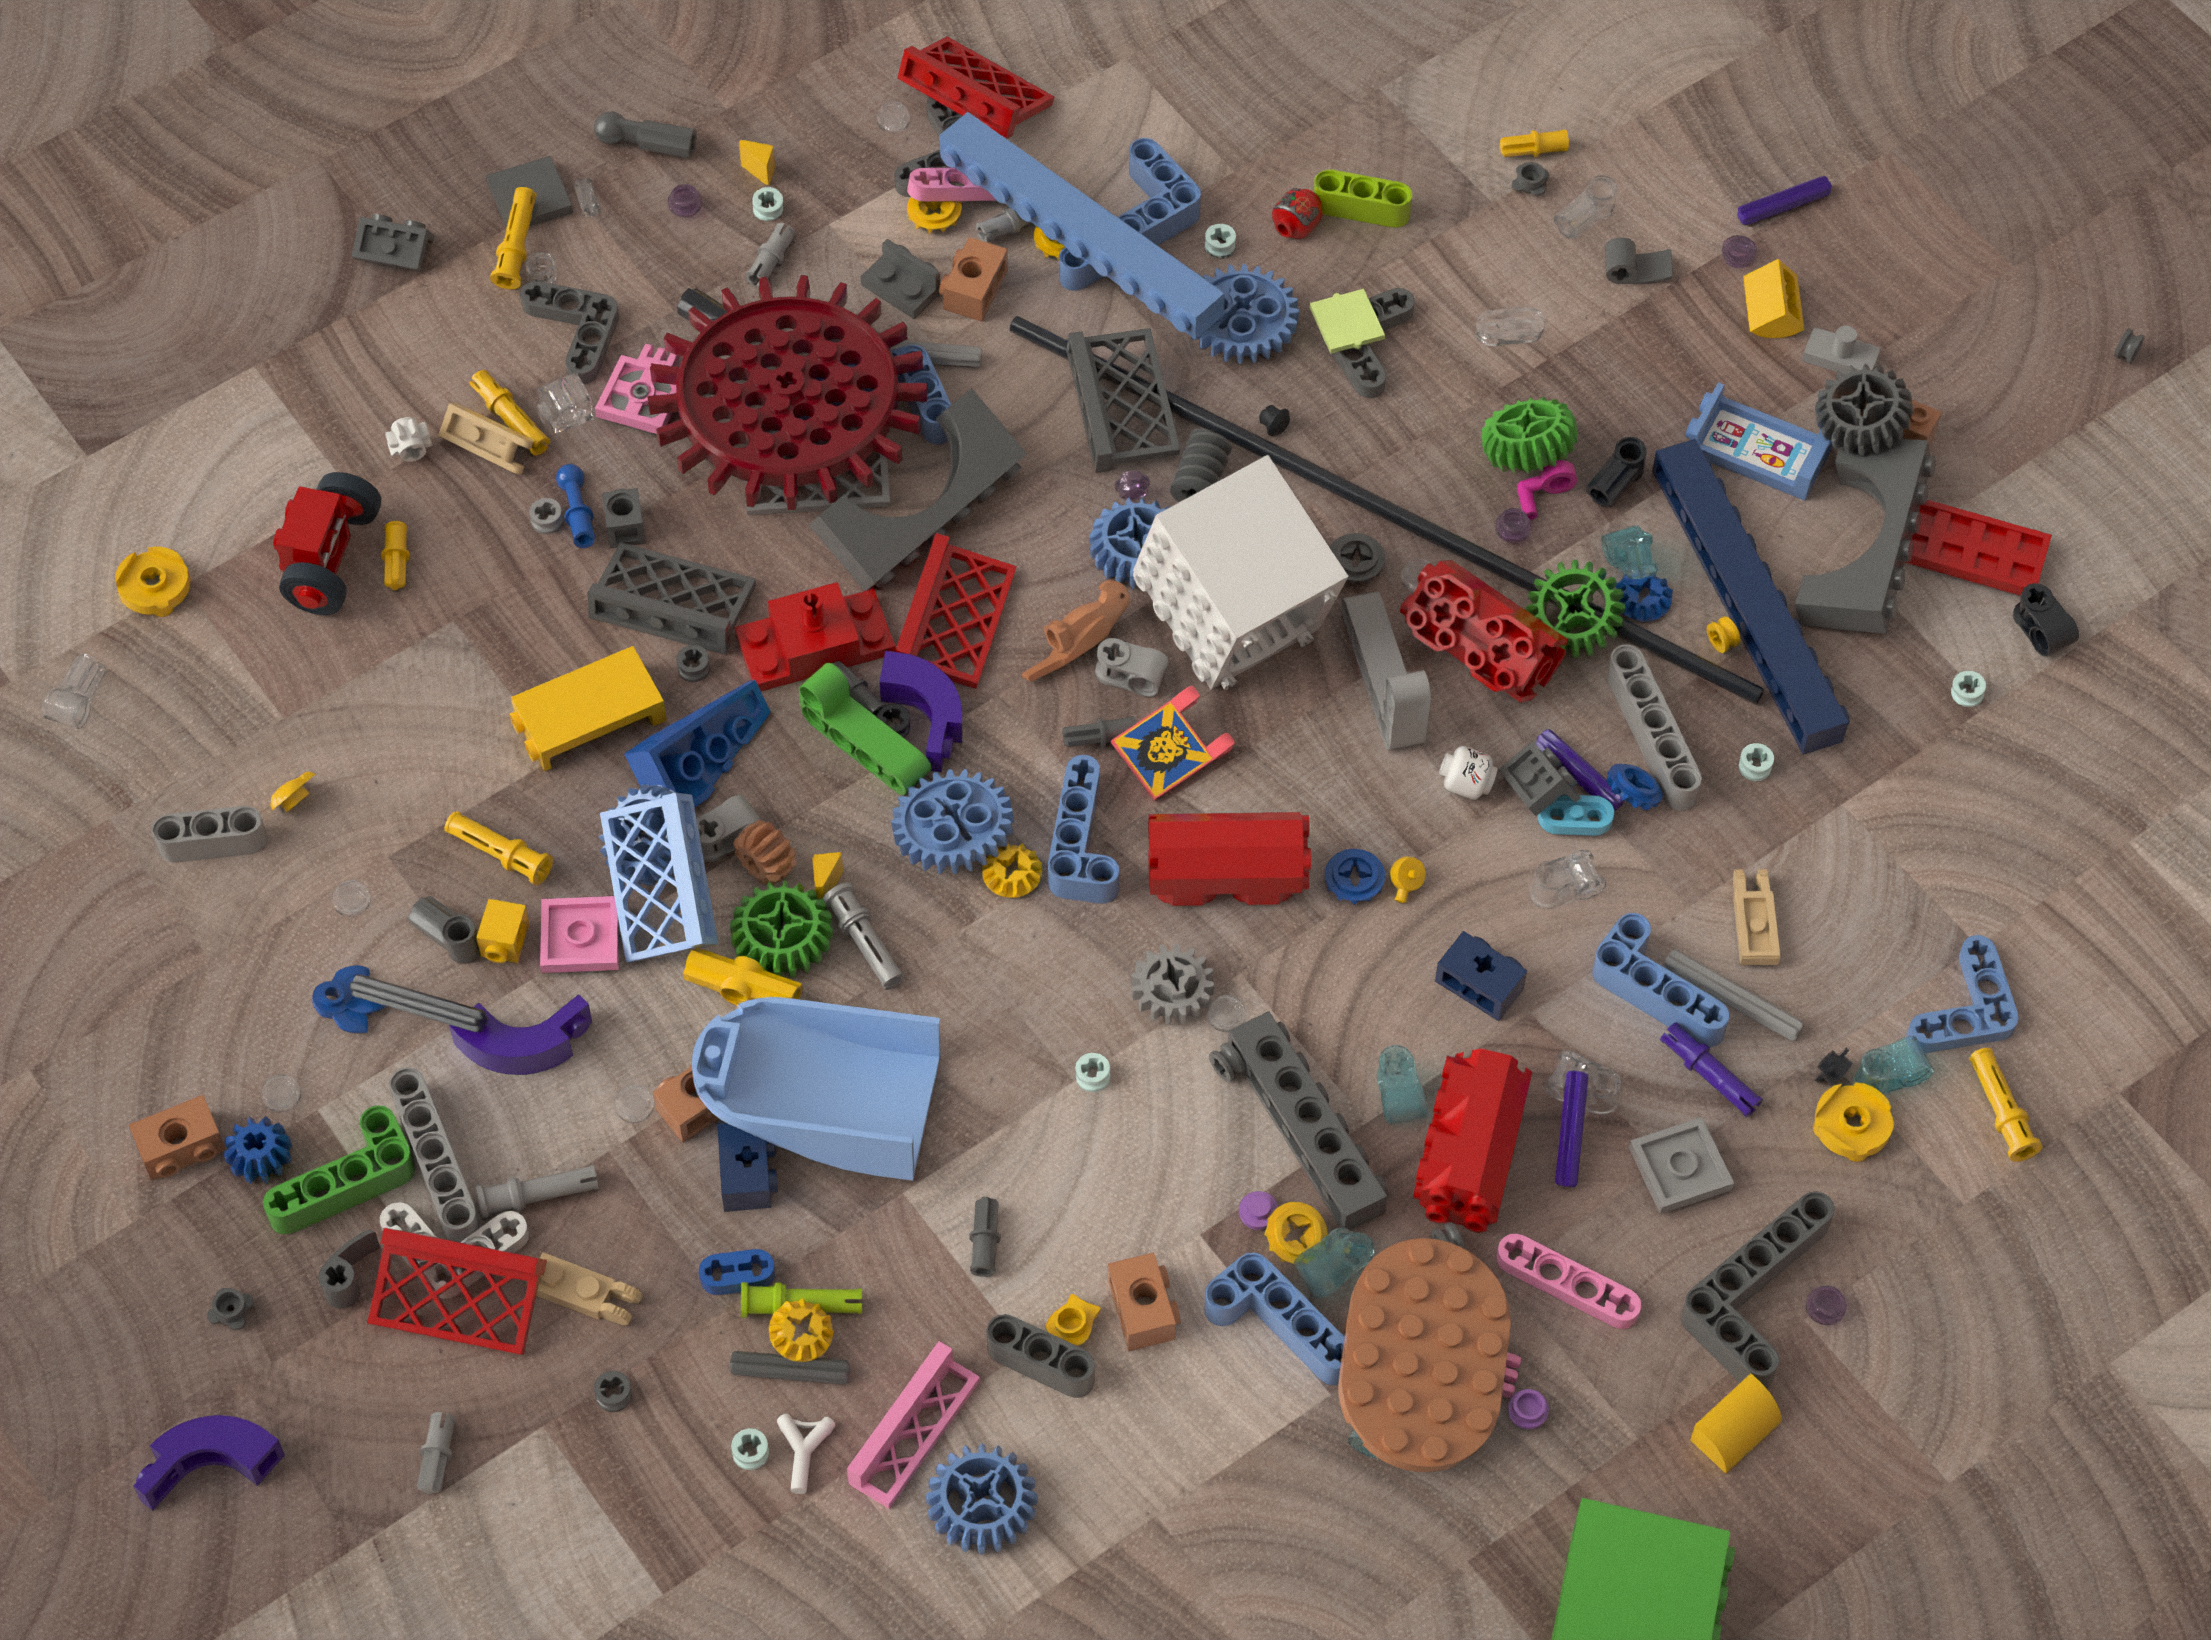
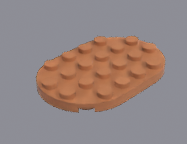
[1338,1238,1511,1472]

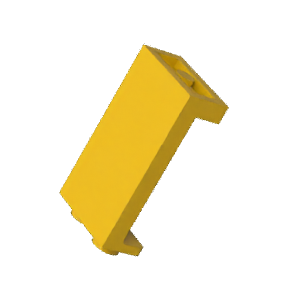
[509,646,667,771]

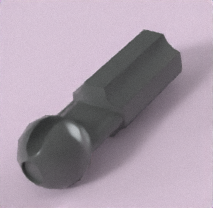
[594,111,697,158]

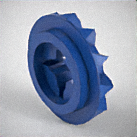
[1615,569,1673,622]
[1606,764,1663,810]
[1324,849,1385,905]

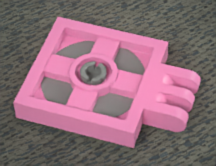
[595,344,680,434]

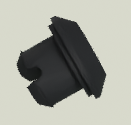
[1259,405,1290,436]

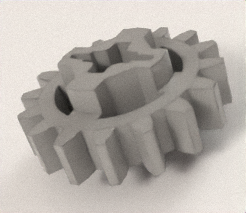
[1131,943,1214,1025]

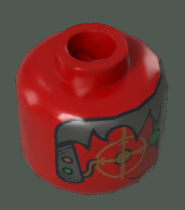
[1272,188,1323,240]

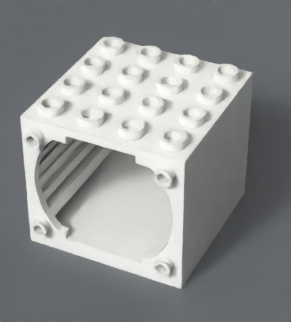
[1133,455,1349,690]

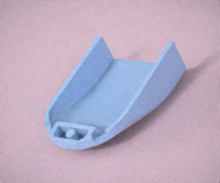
[692,997,941,1181]

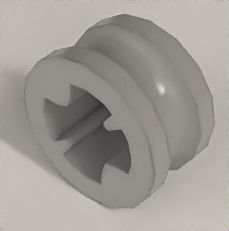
[529,498,563,534]

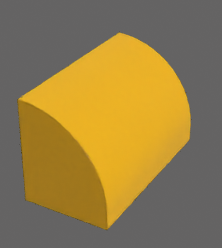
[1743,259,1804,338]
[1690,1373,1782,1474]

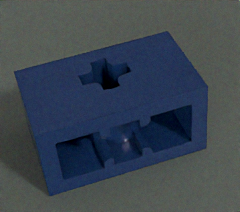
[1435,931,1527,1021]
[717,1123,778,1212]

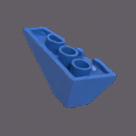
[624,680,771,808]

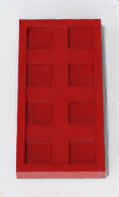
[1905,500,2052,595]

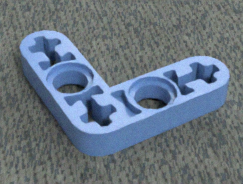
[1906,935,2019,1053]

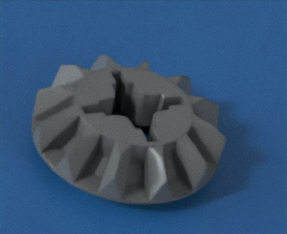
[1329,533,1385,585]

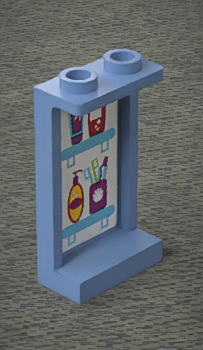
[1685,382,1833,501]

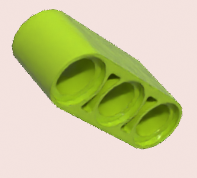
[1314,169,1412,228]

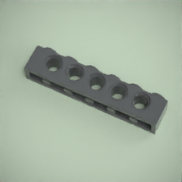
[1228,1011,1389,1233]

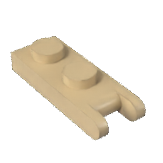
[438,402,533,474]

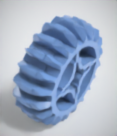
[1089,497,1170,589]
[598,784,677,886]
[926,1443,1038,1555]

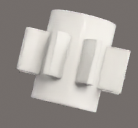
[385,417,432,462]

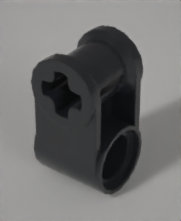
[2013,583,2079,656]

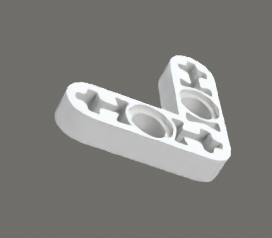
[380,1202,529,1299]

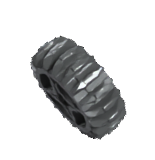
[1815,363,1914,457]

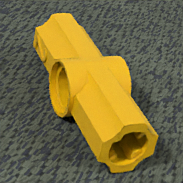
[683,948,803,1006]

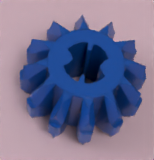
[224,1116,292,1184]

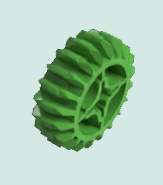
[1481,397,1578,474]
[1526,559,1626,658]
[730,880,833,979]

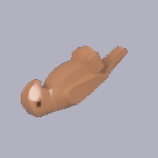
[1022,579,1130,682]

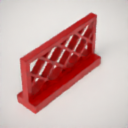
[897,36,1055,139]
[895,533,1017,689]
[367,1228,547,1355]

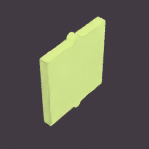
[1310,289,1385,354]

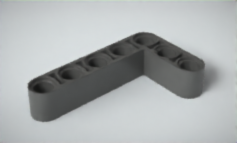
[1681,1191,1835,1389]

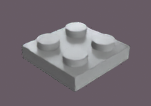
[1628,1117,1734,1214]

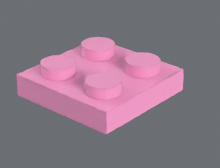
[540,896,619,973]

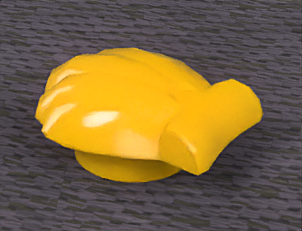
[270,771,316,813]
[1046,1294,1101,1346]

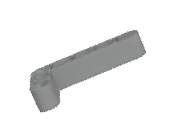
[1341,591,1431,750]

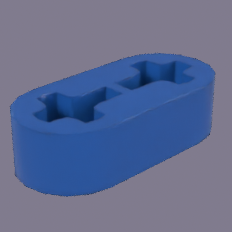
[698,1249,775,1295]

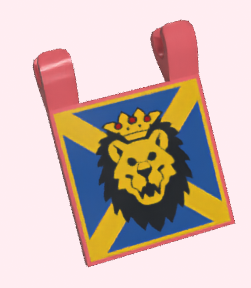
[1111,686,1235,801]

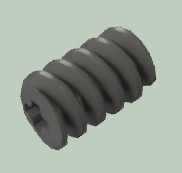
[1170,428,1232,502]

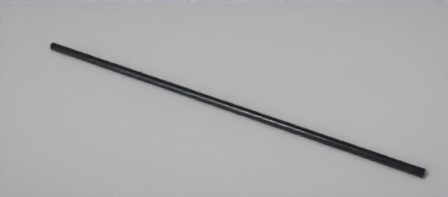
[1010,316,1764,705]

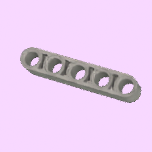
[1607,644,1702,811]
[389,1067,480,1242]

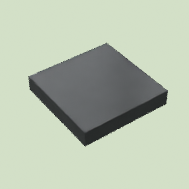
[485,156,573,228]

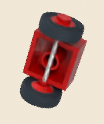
[273,472,382,615]

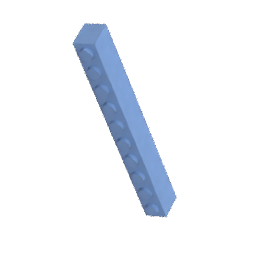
[939,112,1224,340]

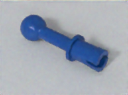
[556,464,595,548]

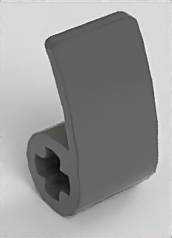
[1605,237,1673,284]
[318,1229,380,1309]

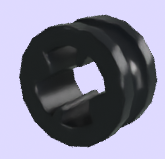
[877,704,910,738]

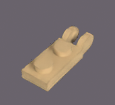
[1733,869,1780,965]
[525,1252,643,1326]

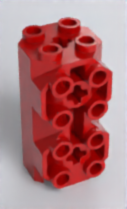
[1400,560,1568,703]
[1148,812,1311,906]
[1413,1048,1532,1233]

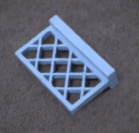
[600,793,719,963]

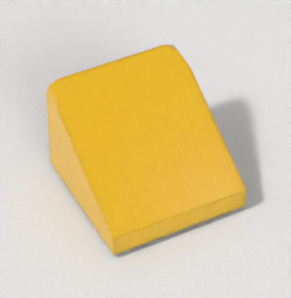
[739,140,775,185]
[812,852,843,899]

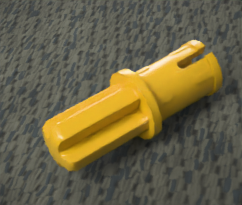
[1500,129,1569,157]
[381,521,410,591]

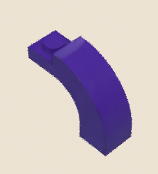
[879,651,963,772]
[449,994,592,1075]
[133,1415,285,1511]

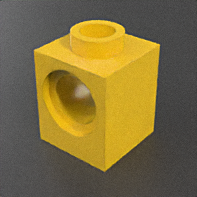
[476,899,530,963]

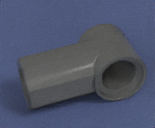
[408,896,480,964]

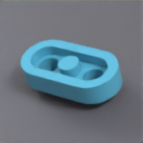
[1538,795,1614,836]

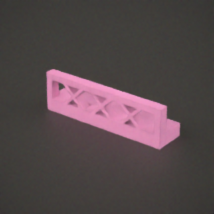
[847,1341,980,1509]

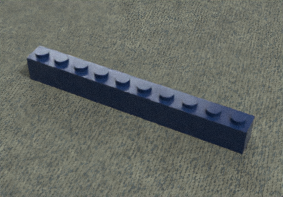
[1652,439,1850,755]

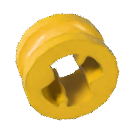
[1706,616,1741,653]

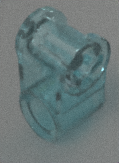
[1601,525,1658,579]
[1854,1036,1934,1094]
[1377,1045,1427,1125]
[1294,1228,1374,1298]

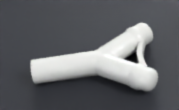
[777,1414,836,1494]

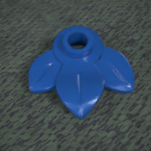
[312,965,386,1033]

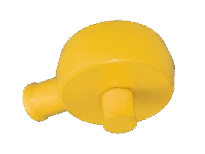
[1390,856,1426,904]

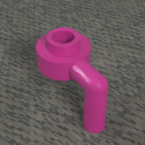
[1517,460,1578,520]

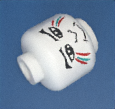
[1439,746,1497,800]

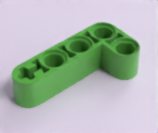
[799,663,932,795]
[263,1105,415,1234]

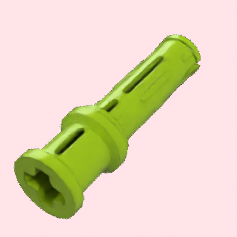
[741,1282,862,1318]

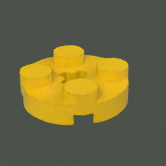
[115,546,191,617]
[1813,1082,1894,1162]

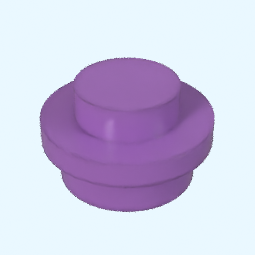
[1239,1191,1278,1230]
[1508,1389,1549,1430]

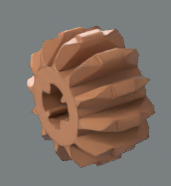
[733,820,797,885]

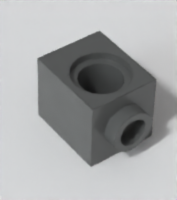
[602,488,646,548]

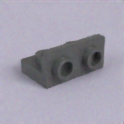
[351,214,434,272]
[860,239,940,319]
[1498,741,1581,816]

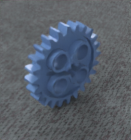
[1191,264,1299,364]
[891,769,1014,874]

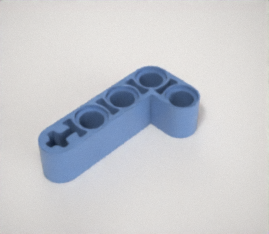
[1048,755,1119,904]
[1592,913,1729,1048]
[1204,1252,1345,1385]

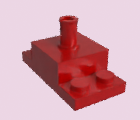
[734,582,896,692]

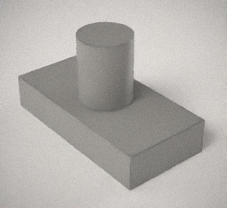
[1802,326,1881,374]

